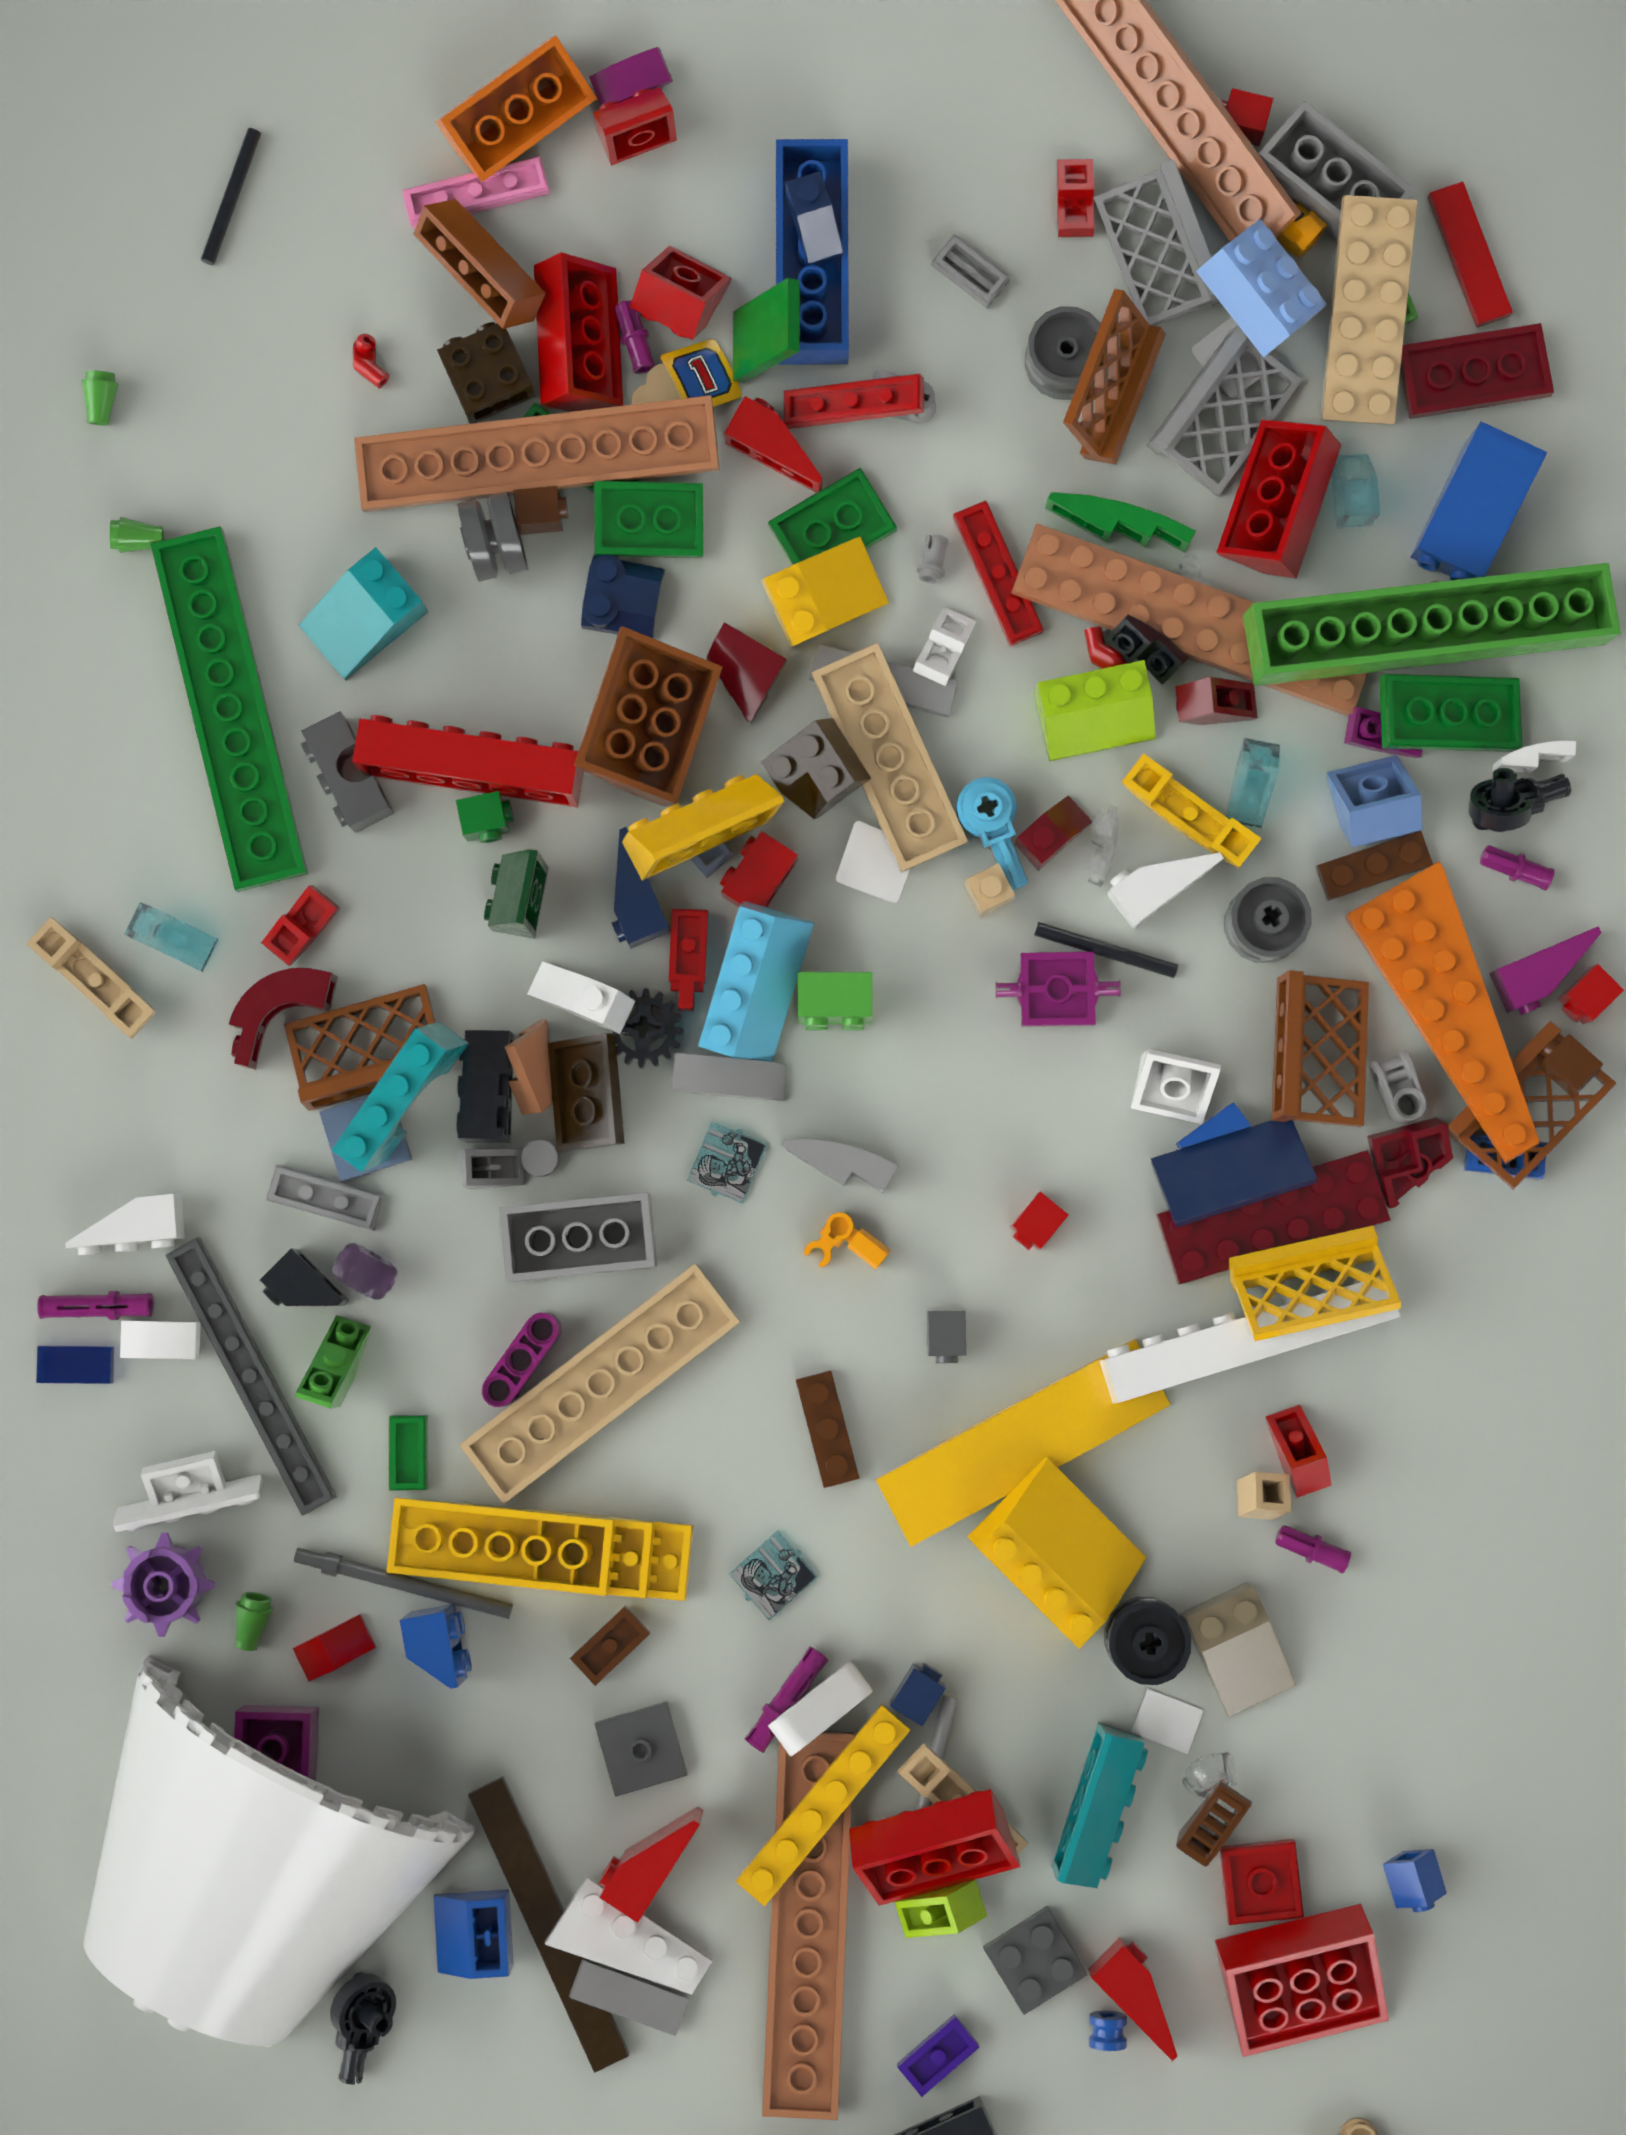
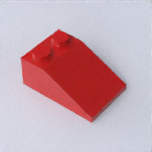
[599,1807,704,1923]

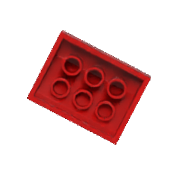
[1215,1904,1389,2057]

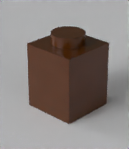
[513,486,569,535]
[1540,1034,1603,1098]

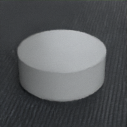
[521,1140,559,1177]

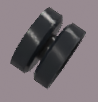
[1104,1597,1191,1685]

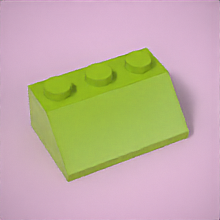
[1034,660,1156,762]

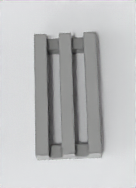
[931,234,1010,309]

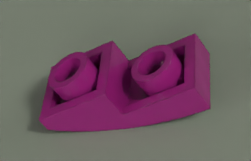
[589,47,673,106]
[1344,706,1422,758]

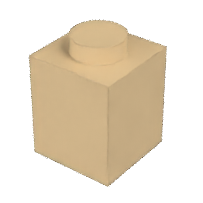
[964,863,1015,918]
[1237,1472,1291,1520]

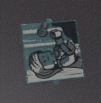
[687,1121,767,1204]
[729,1530,818,1620]

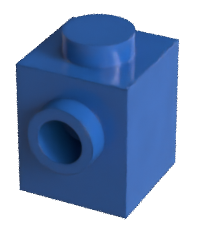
[1383,1849,1447,1912]

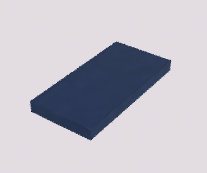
[1151,1120,1317,1228]

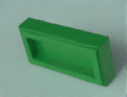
[389,1415,428,1491]

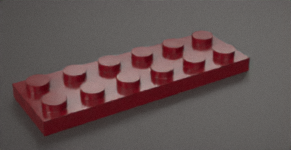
[1156,1150,1391,1285]

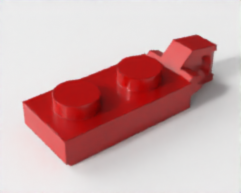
[668,909,709,1012]

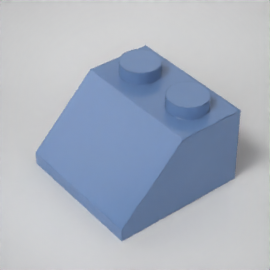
[1327,755,1423,847]

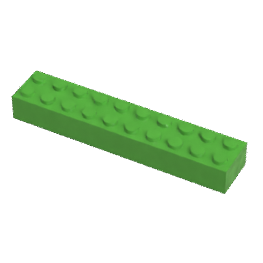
[1243,563,1621,686]

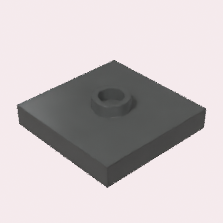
[595,1701,688,1797]

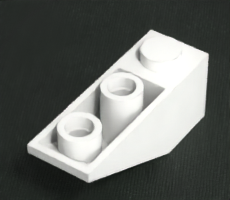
[65,1194,185,1255]

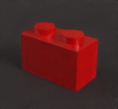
[720,831,798,908]

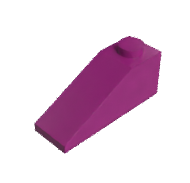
[1489,926,1602,1015]

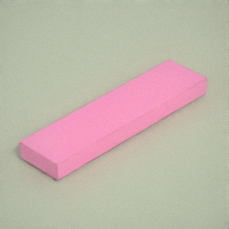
[402,156,550,228]

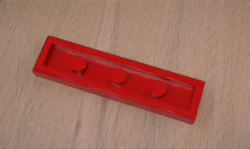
[1427,181,1513,328]
[784,373,924,429]
[953,500,1044,647]

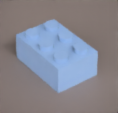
[1196,219,1327,358]

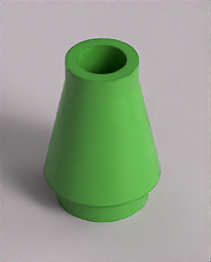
[82,370,118,426]
[110,517,163,553]
[235,1592,273,1651]

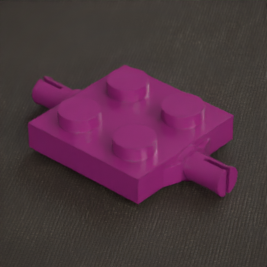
[995,952,1121,1027]

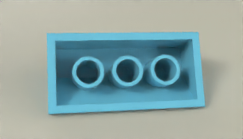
[698,901,815,1062]

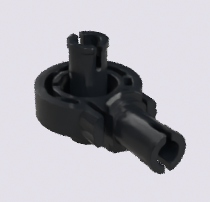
[1468,768,1571,832]
[330,1972,396,2085]

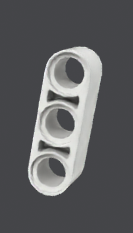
[768,1661,874,1757]

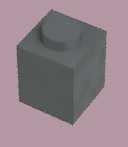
[927,1311,966,1363]

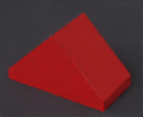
[292,1614,376,1682]

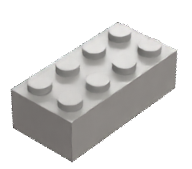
[1258,100,1416,240]
[499,1192,657,1282]

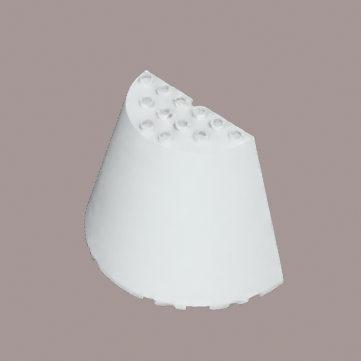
[83,1656,477,2047]

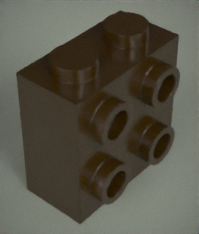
[437,322,536,424]

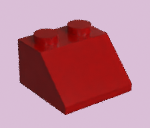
[593,87,677,166]
[630,245,732,340]

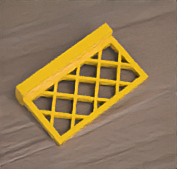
[1229,1226,1401,1342]

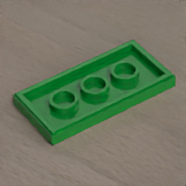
[1379,674,1522,752]

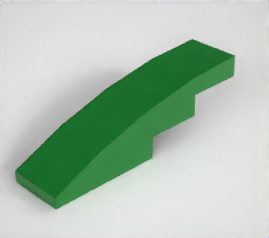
[1045,492,1196,553]

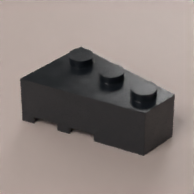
[456,1030,514,1143]

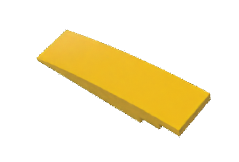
[875,1339,1171,1547]
[386,1497,694,1601]

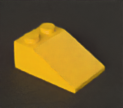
[761,536,889,648]

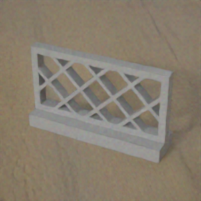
[1093,159,1220,326]
[1146,325,1302,496]

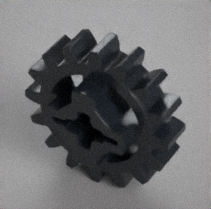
[605,988,684,1069]

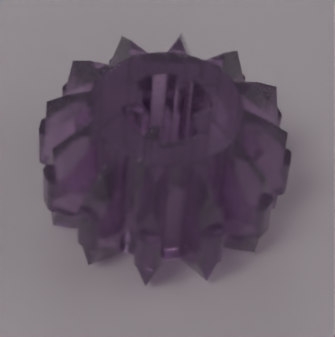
[332,1243,398,1300]

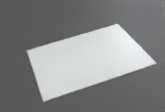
[1131,1688,1204,1754]

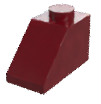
[1175,677,1258,725]
[1014,795,1092,871]

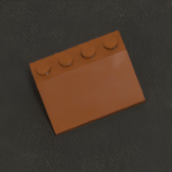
[574,626,723,807]

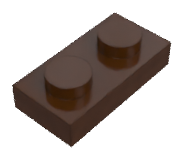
[570,1605,651,1686]

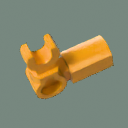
[803,1212,891,1270]

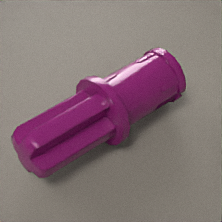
[615,300,656,374]
[1480,845,1555,891]
[1275,1525,1351,1574]

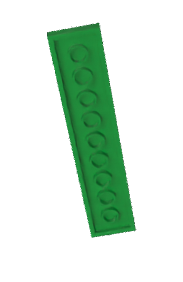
[150,526,308,892]

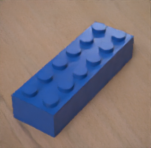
[776,139,849,365]

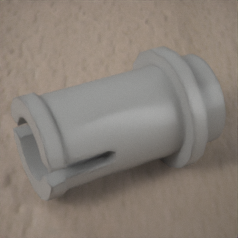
[917,534,949,584]

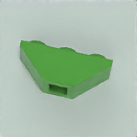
[295,1315,371,1409]

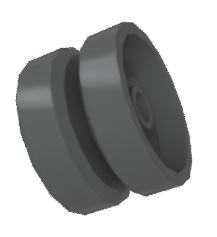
[1025,306,1107,400]
[457,491,528,582]
[1224,877,1312,963]

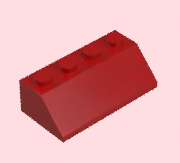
[534,252,624,412]
[1216,419,1342,578]
[849,1789,1021,1906]

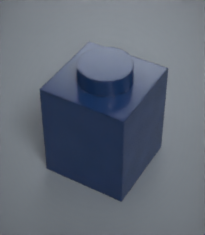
[889,1663,946,1727]

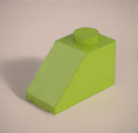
[894,1880,987,1938]

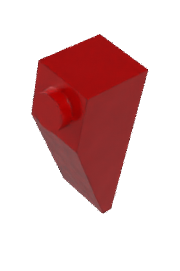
[724,396,823,493]
[1088,1937,1178,2062]

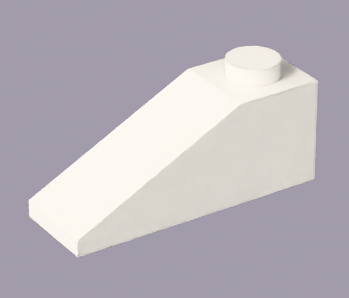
[1106,852,1224,929]
[527,961,635,1034]

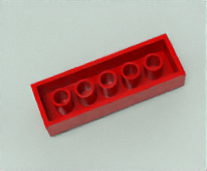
[352,715,584,808]

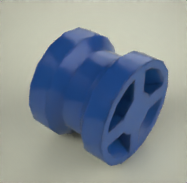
[1089,2010,1127,2051]

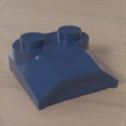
[581,555,665,638]

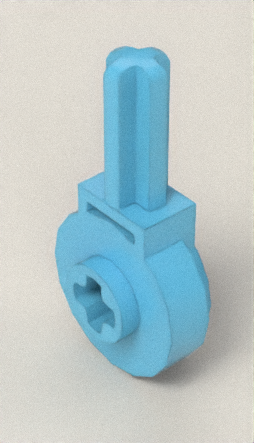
[955,777,1028,890]

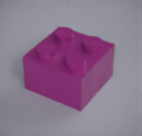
[234,1705,319,1781]

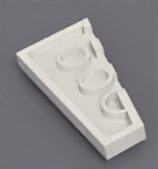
[545,1877,713,1995]

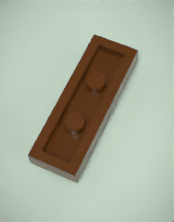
[1315,830,1433,901]
[796,1370,860,1488]

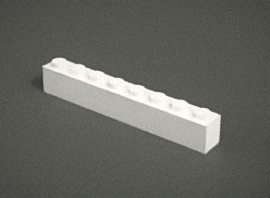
[1099,1270,1401,1404]

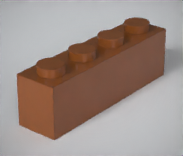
[413,199,546,329]

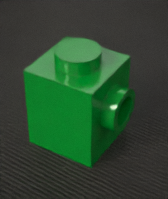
[456,791,514,843]

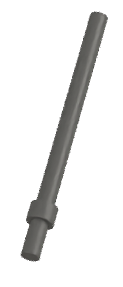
[294,1548,513,1619]

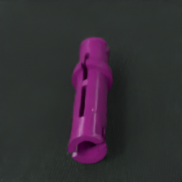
[37,1291,154,1320]
[744,1646,829,1753]

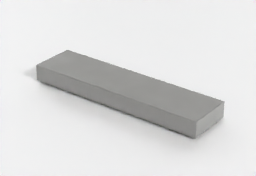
[809,643,958,718]

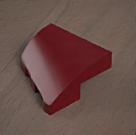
[706,622,787,724]
[1367,1117,1453,1209]

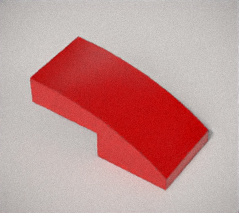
[1057,159,1095,237]
[261,885,340,966]

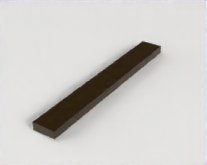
[468,1776,629,2073]

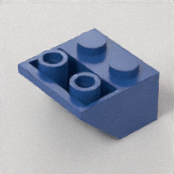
[399,1604,472,1689]
[434,1889,514,1979]

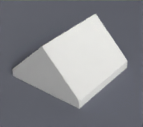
[1131,1049,1221,1124]

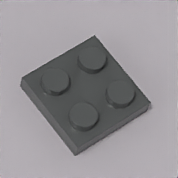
[983,1906,1088,2015]

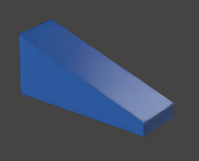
[1176,1102,1251,1149]

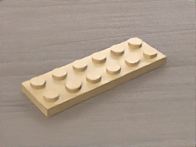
[1320,195,1418,424]
[811,643,968,873]

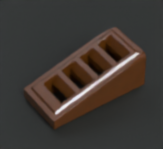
[1176,1780,1252,1867]

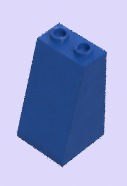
[1410,421,1547,580]

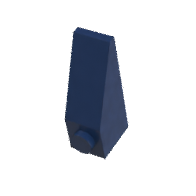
[611,827,670,949]

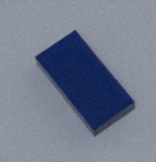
[36,1346,114,1384]

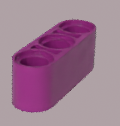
[482,1313,562,1407]

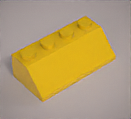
[622,774,785,881]

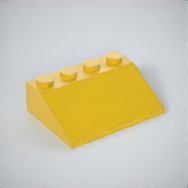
[967,1457,1146,1649]

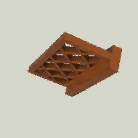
[1063,289,1166,465]
[1271,970,1369,1127]
[284,984,436,1111]
[1448,1021,1616,1190]

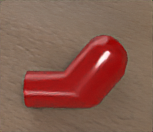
[352,334,390,389]
[1084,626,1128,669]

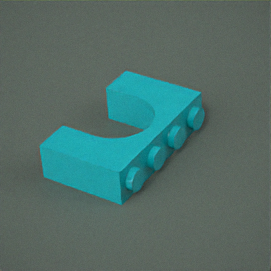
[332,1022,469,1173]

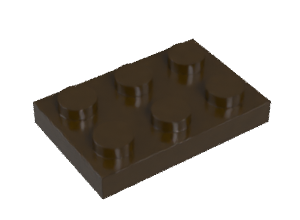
[548,1033,625,1152]

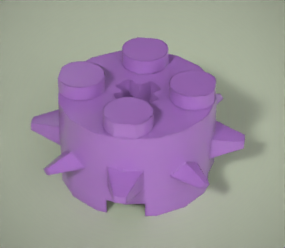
[111,1532,215,1637]

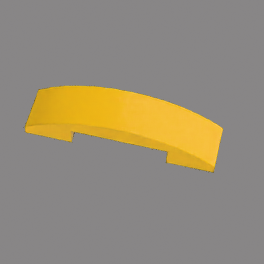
[1121,753,1262,869]

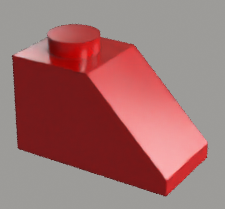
[1265,1405,1332,1498]

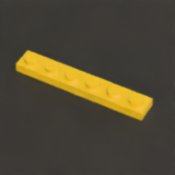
[736,1703,911,1907]

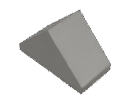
[460,1149,525,1189]

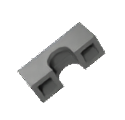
[301,711,394,833]

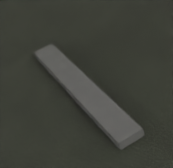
[165,1237,337,1516]

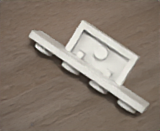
[113,1451,263,1532]

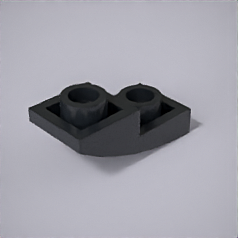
[1105,615,1189,685]

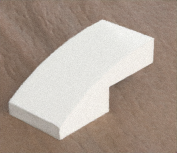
[913,607,977,686]
[1493,741,1576,774]
[120,1321,201,1359]

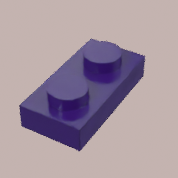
[897,2014,979,2097]

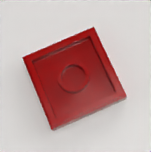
[1220,1839,1304,1925]

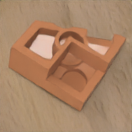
[505,1019,553,1115]

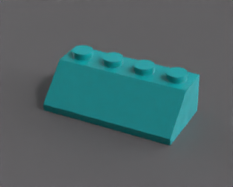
[1051,1722,1148,1888]

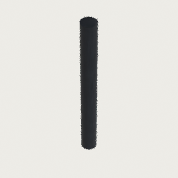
[201,128,261,266]
[1034,922,1178,978]

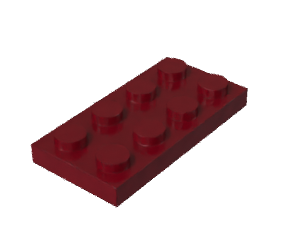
[1400,323,1554,419]

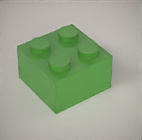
[798,972,872,1031]

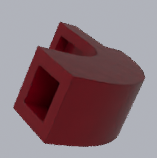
[228,968,338,1070]

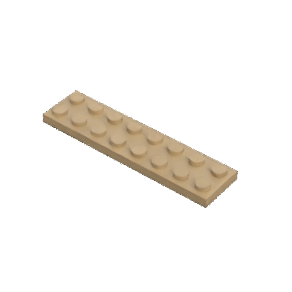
[459,1264,740,1504]

